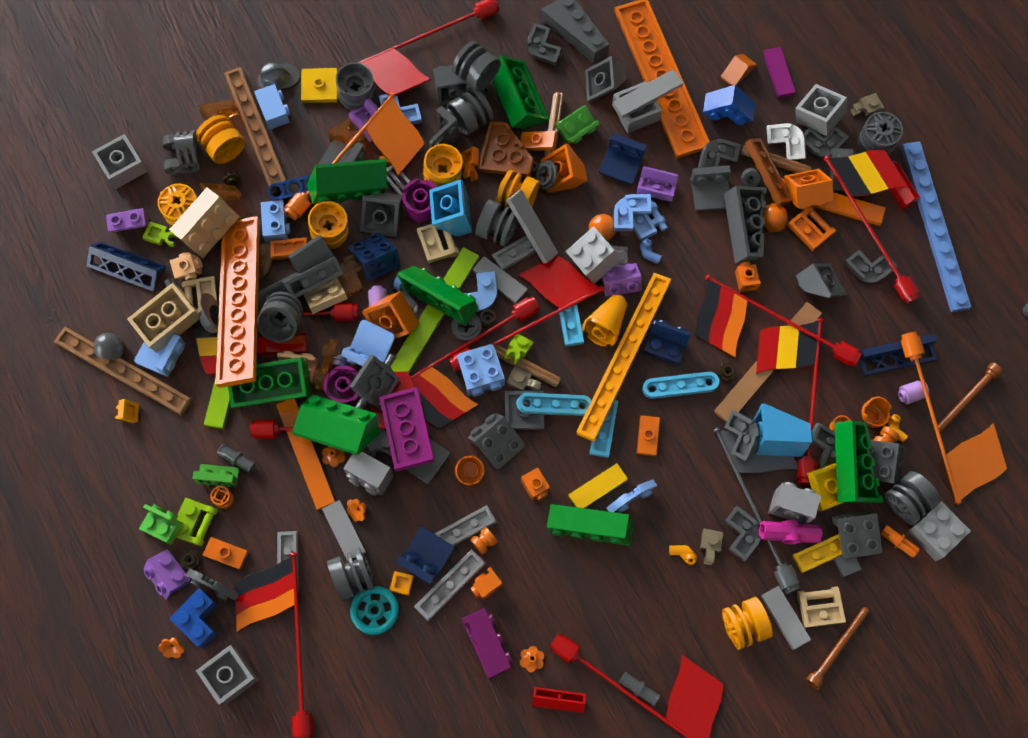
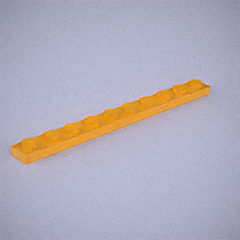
[577,273,671,442]

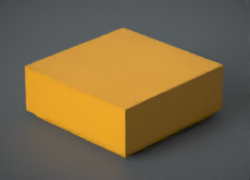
[389,571,414,596]

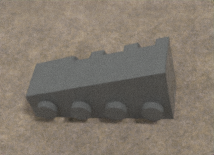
[540,0,609,64]
[724,186,767,264]

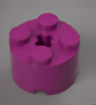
[402,179,437,223]
[323,366,360,407]

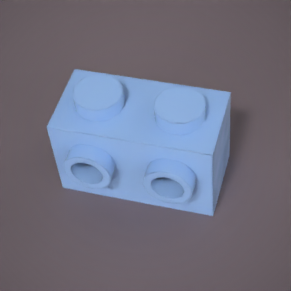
[254,84,291,130]
[261,200,291,244]

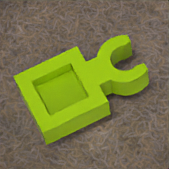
[142,222,178,247]
[505,334,534,364]

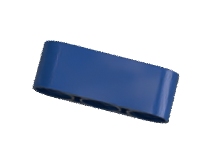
[268,175,311,201]

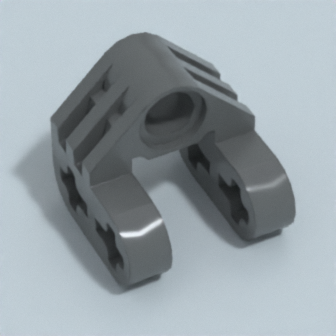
[162,130,200,175]

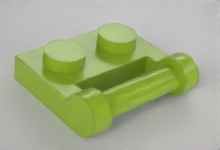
[176,497,218,547]

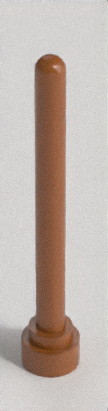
[938,363,1004,432]
[806,607,869,690]

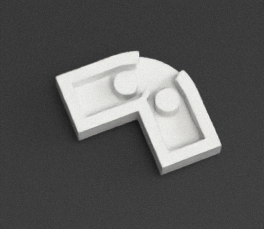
[767,123,806,160]

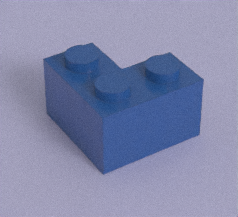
[703,85,756,125]
[169,588,218,649]

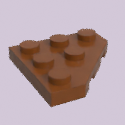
[477,121,534,177]

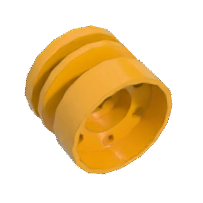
[196,115,246,164]
[423,144,463,187]
[496,169,540,208]
[158,183,197,227]
[308,201,349,249]
[722,597,773,650]

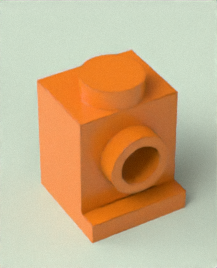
[735,262,761,293]
[470,567,502,600]

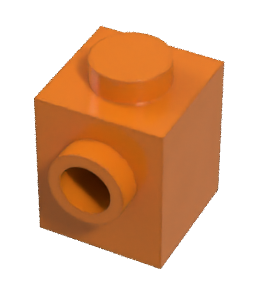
[521,468,550,501]

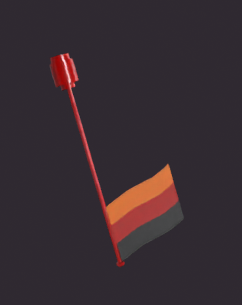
[696,274,862,367]
[410,296,540,429]
[235,552,314,738]

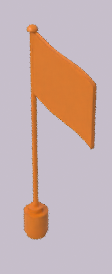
[284,93,424,220]
[901,331,1007,505]

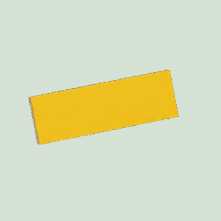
[568,463,628,509]
[792,534,842,574]

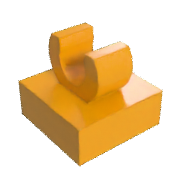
[115,399,139,423]

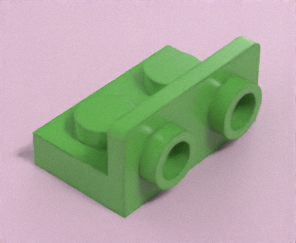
[555,105,600,144]
[192,464,240,488]
[139,504,183,545]

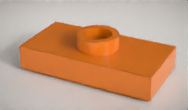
[520,131,557,151]
[270,237,308,260]
[636,415,660,457]
[202,537,248,570]

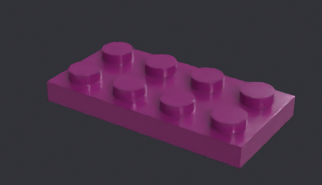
[379,387,435,472]

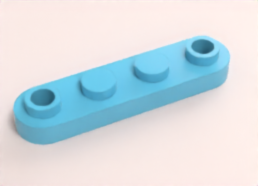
[642,372,719,399]
[516,393,592,416]

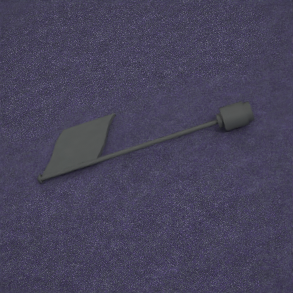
[714,428,801,595]

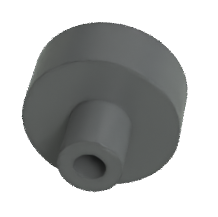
[741,168,761,187]

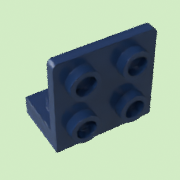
[599,133,647,185]
[348,233,401,281]
[643,320,691,365]
[396,526,455,584]

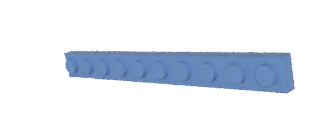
[901,141,971,313]

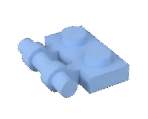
[633,200,668,241]

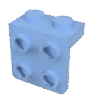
[341,320,395,366]
[134,334,185,377]
[457,344,505,397]

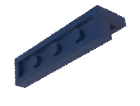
[86,241,166,291]
[858,334,938,377]

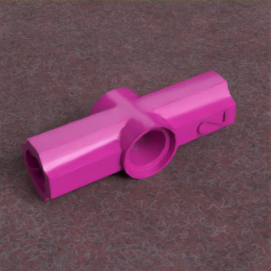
[759,520,822,544]

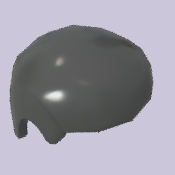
[94,333,124,360]

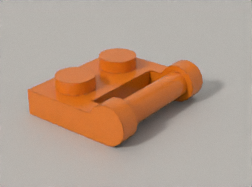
[787,205,837,251]

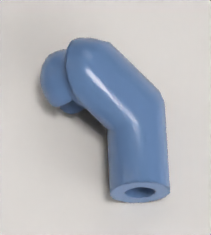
[640,239,662,264]

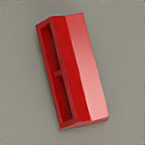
[890,161,920,210]
[257,332,308,356]
[532,687,586,713]

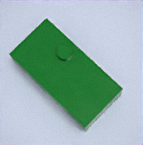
[228,357,312,408]

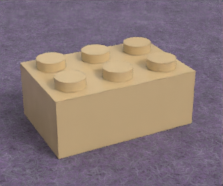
[169,188,240,258]
[127,283,199,353]

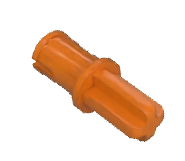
[880,525,920,558]

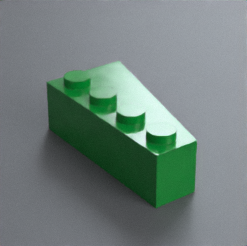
[834,421,883,503]
[547,504,635,547]

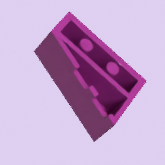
[462,608,513,680]

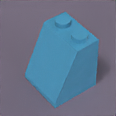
[429,179,472,237]
[753,404,814,457]

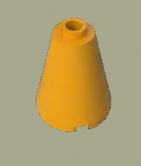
[582,295,627,347]

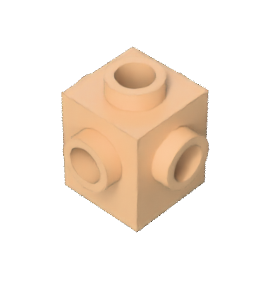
[170,252,203,281]

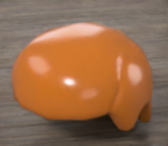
[763,203,788,232]
[589,214,617,241]
[861,396,892,428]
[455,456,485,486]

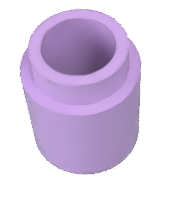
[368,286,387,306]
[898,380,929,404]

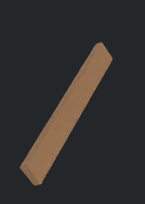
[224,67,286,194]
[713,302,822,422]
[54,327,192,416]

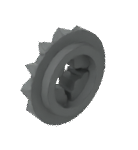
[535,160,559,190]
[451,314,482,342]

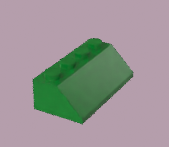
[493,55,550,130]
[307,159,387,204]
[397,266,479,326]
[292,394,380,455]

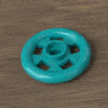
[350,586,399,635]

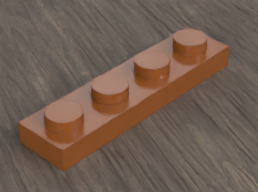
[745,138,793,206]

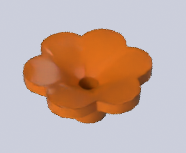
[322,446,345,468]
[347,499,366,522]
[158,638,185,658]
[520,646,544,673]

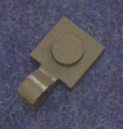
[850,93,884,117]
[506,366,542,391]
[700,529,723,566]

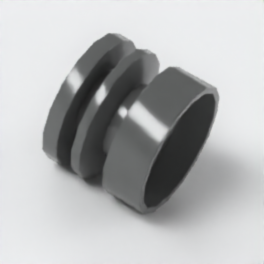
[452,41,501,92]
[336,62,374,111]
[447,88,494,136]
[857,112,903,156]
[475,199,518,247]
[257,292,303,343]
[884,471,940,525]
[327,548,374,601]

